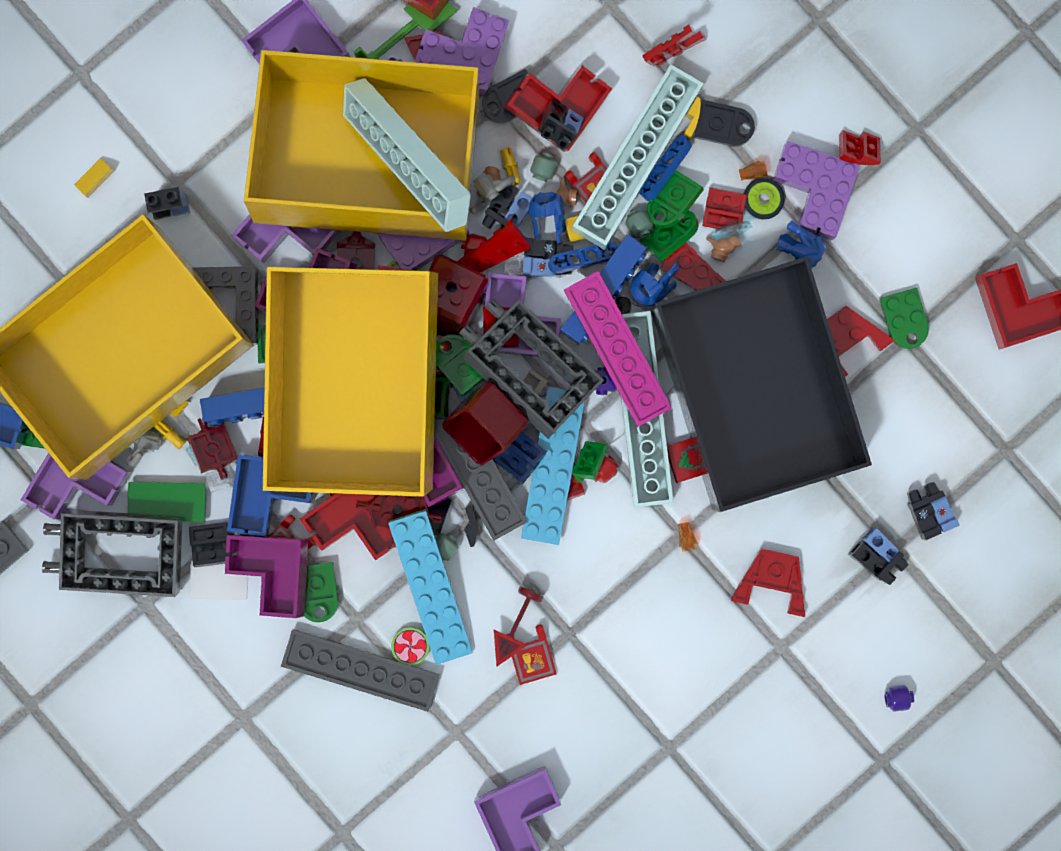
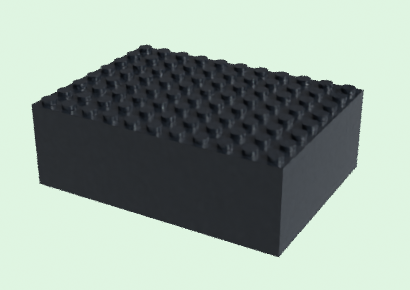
[650,256,872,512]

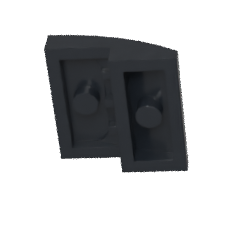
[189,522,232,568]

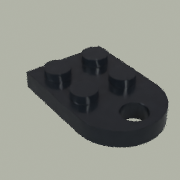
[482,69,529,123]
[694,100,755,147]

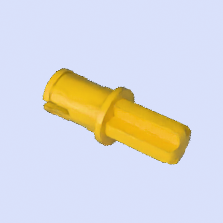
[500,147,521,186]
[154,420,187,450]

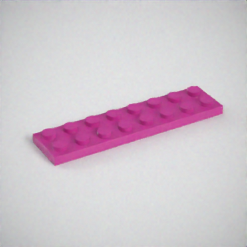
[563,271,672,427]

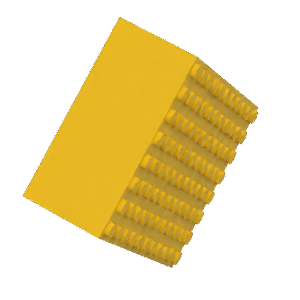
[244,50,479,240]
[0,214,255,480]
[263,267,438,496]

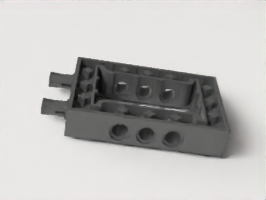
[192,266,259,345]
[459,299,604,439]
[42,509,183,597]

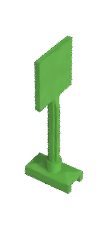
[354,2,457,60]

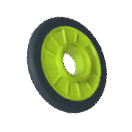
[744,178,785,219]

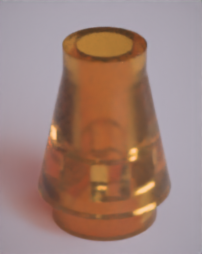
[739,160,768,181]
[678,522,698,552]

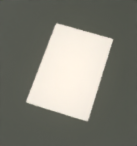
[190,560,248,600]

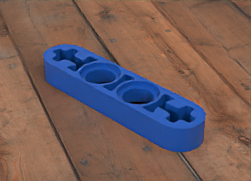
[639,135,692,201]
[548,242,618,274]

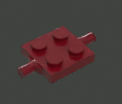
[187,417,238,480]

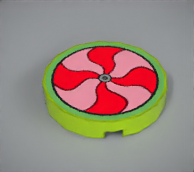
[391,627,430,665]

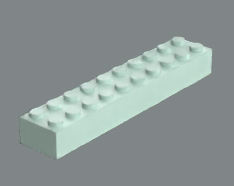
[572,64,704,250]
[343,78,471,232]
[620,311,674,507]

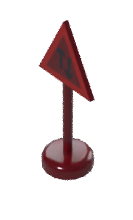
[493,586,544,667]

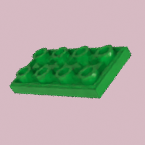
[128,482,207,522]

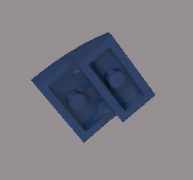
[493,432,547,485]

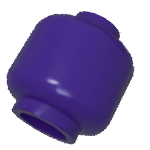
[884,685,914,712]

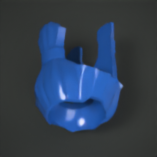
[529,192,566,243]
[776,221,826,269]
[630,263,679,306]

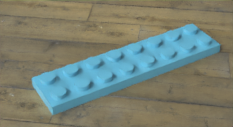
[521,387,585,545]
[388,509,473,665]

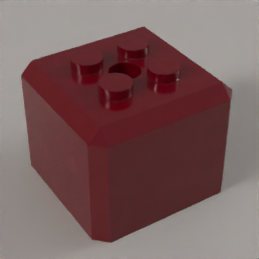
[428,255,488,337]
[442,382,528,465]

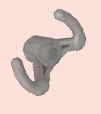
[470,172,516,214]
[126,431,162,466]

